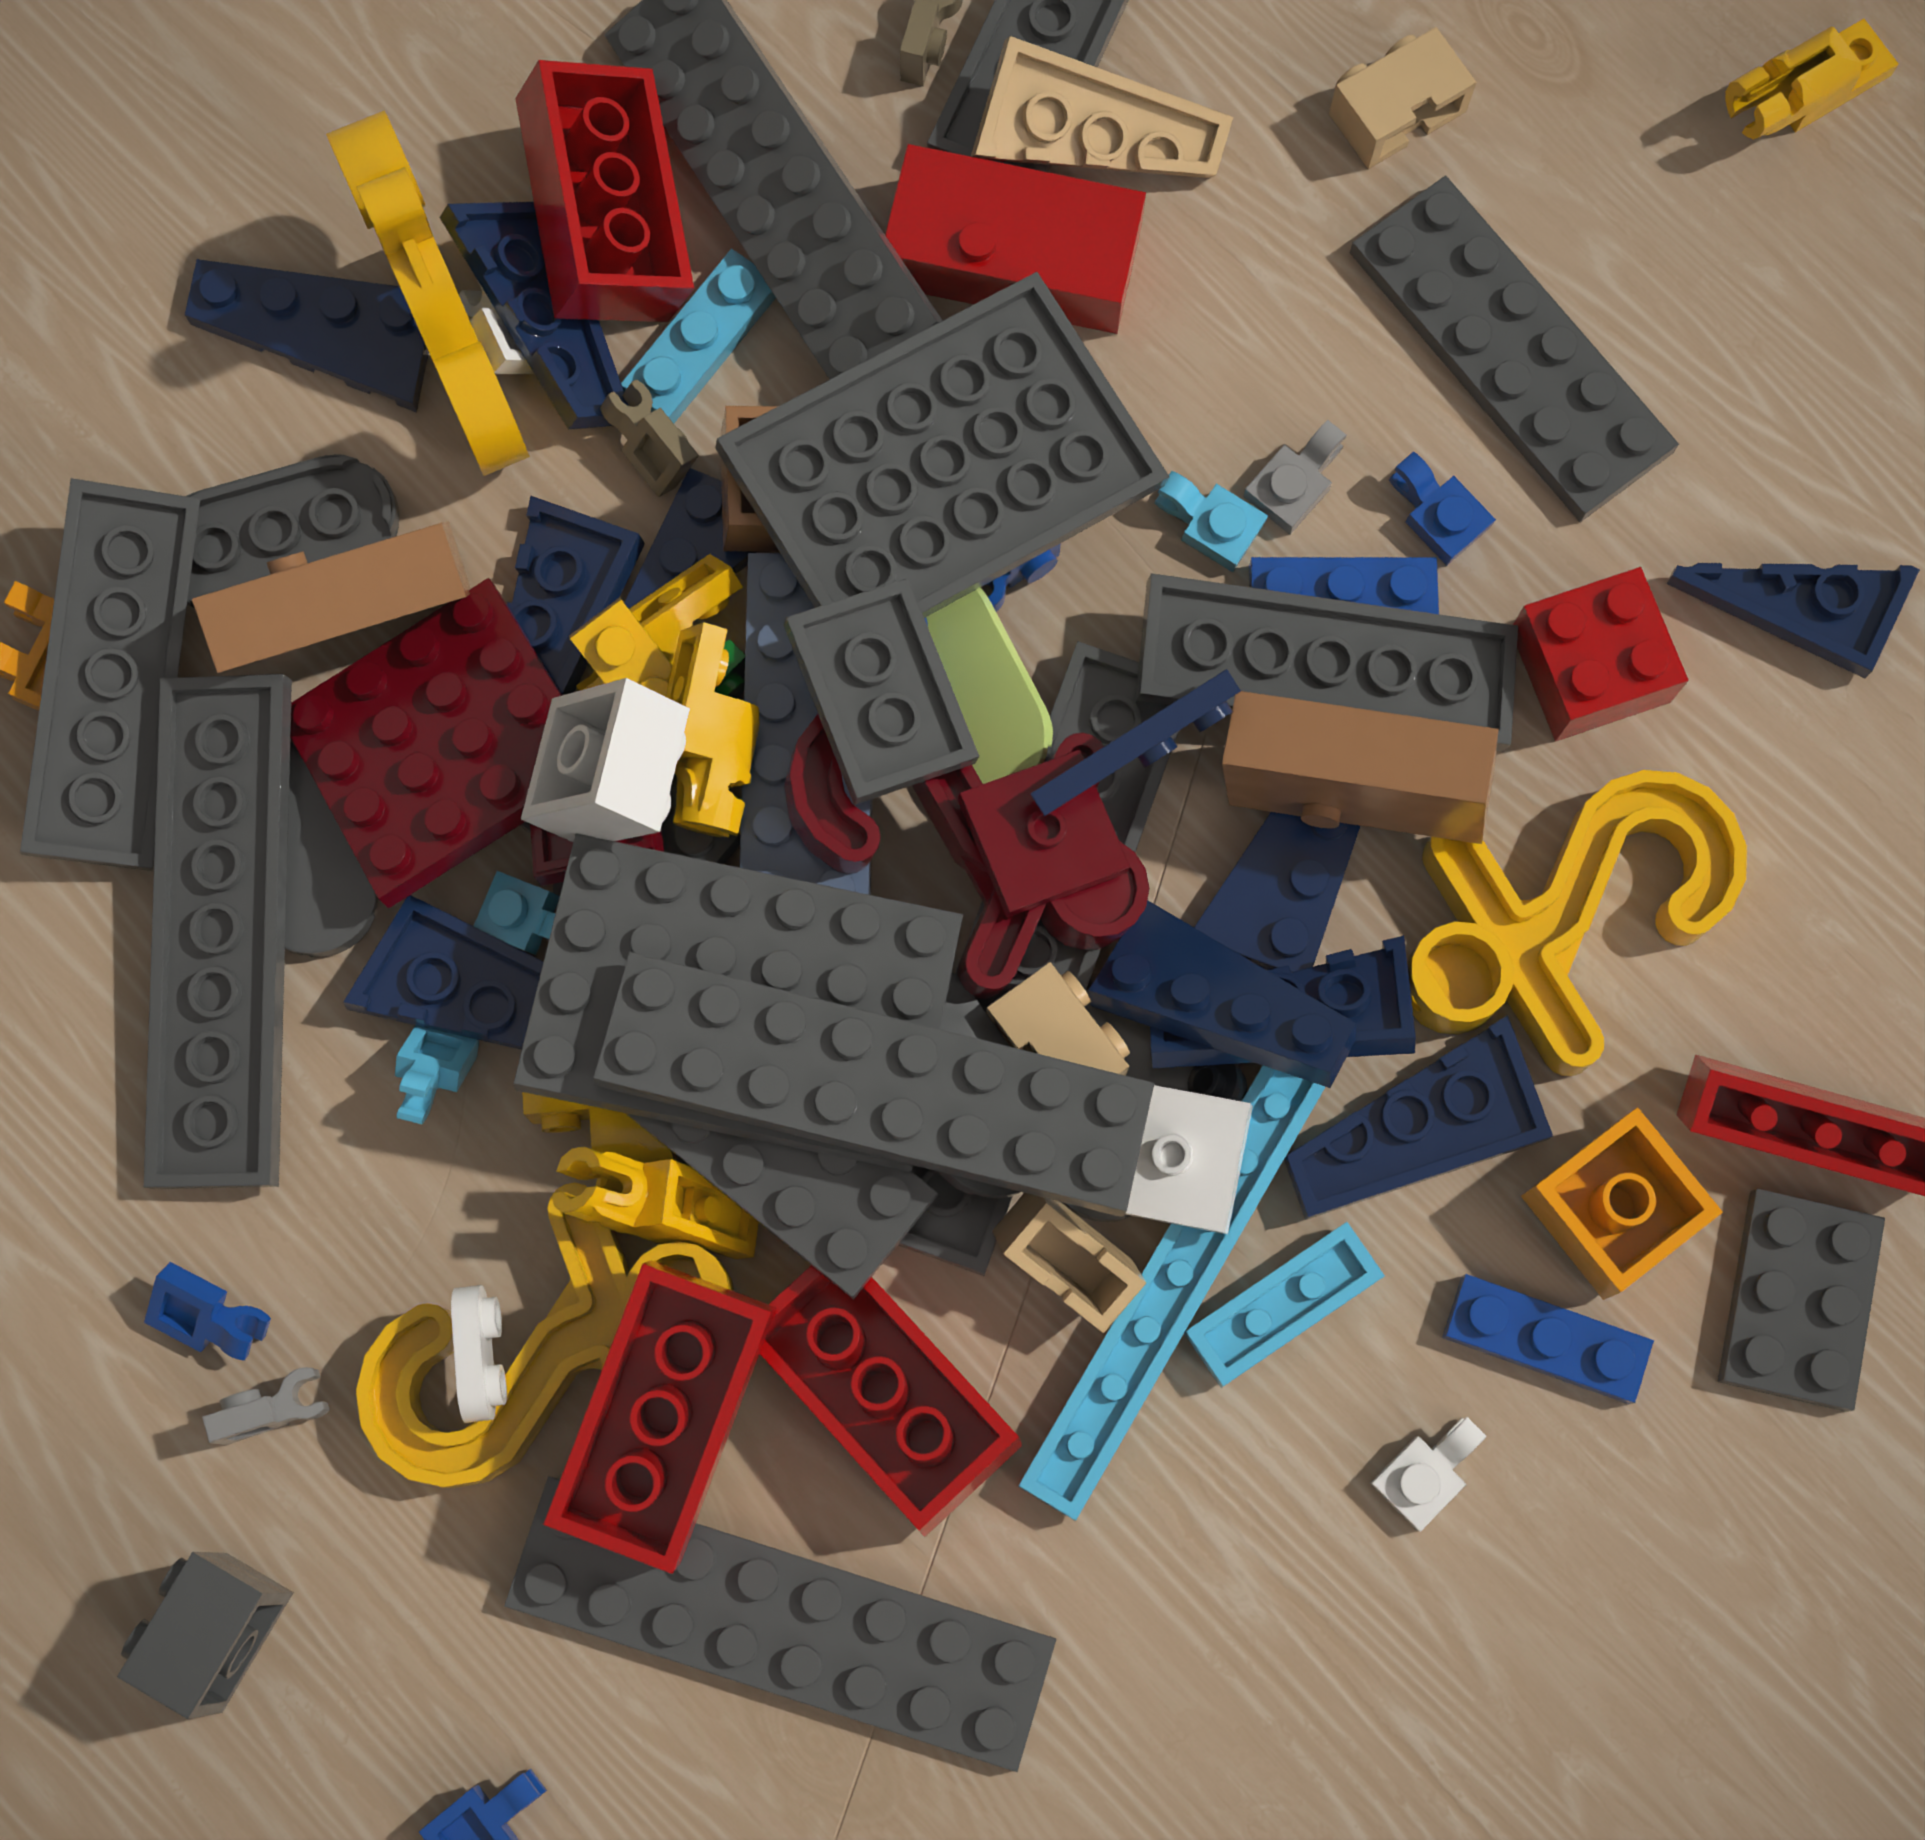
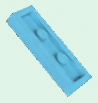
[621,248,776,423]
[1184,1222,1385,1388]

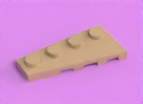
[971,36,1233,178]

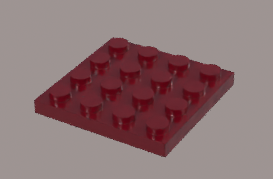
[290,578,562,909]

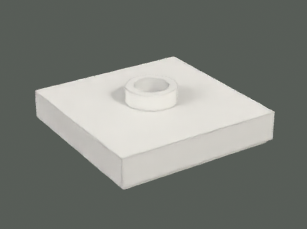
[1125,1085,1253,1235]

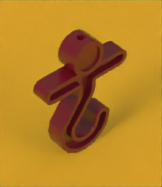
[784,714,1150,999]

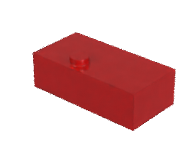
[515,60,695,322]
[885,144,1146,334]
[543,1260,777,1574]
[760,1266,1022,1537]

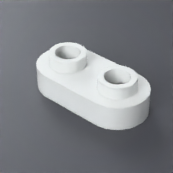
[451,1285,507,1423]

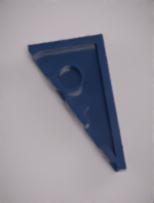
[624,468,756,609]
[1667,563,1920,679]
[1030,669,1241,816]

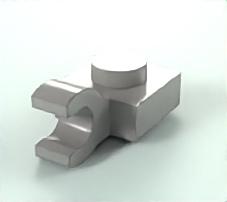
[1244,420,1347,535]
[202,1367,330,1445]

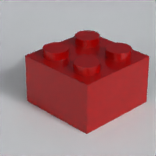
[1513,567,1689,742]

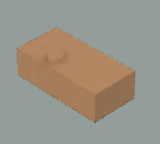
[192,521,471,673]
[1222,691,1499,844]

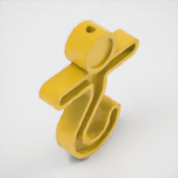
[326,110,530,476]
[1407,770,1747,1076]
[356,1182,734,1488]

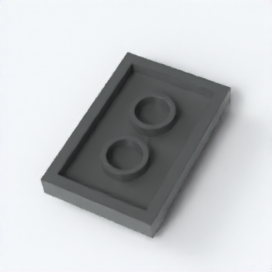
[783,578,980,805]
[1717,1189,1885,1412]

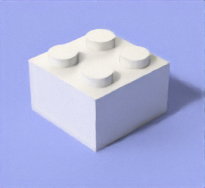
[521,678,690,842]

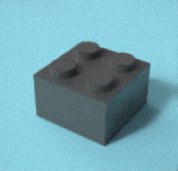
[117,1552,294,1719]

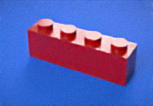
[1676,1054,1925,1196]

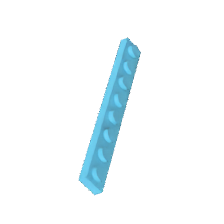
[1018,1065,1325,1521]

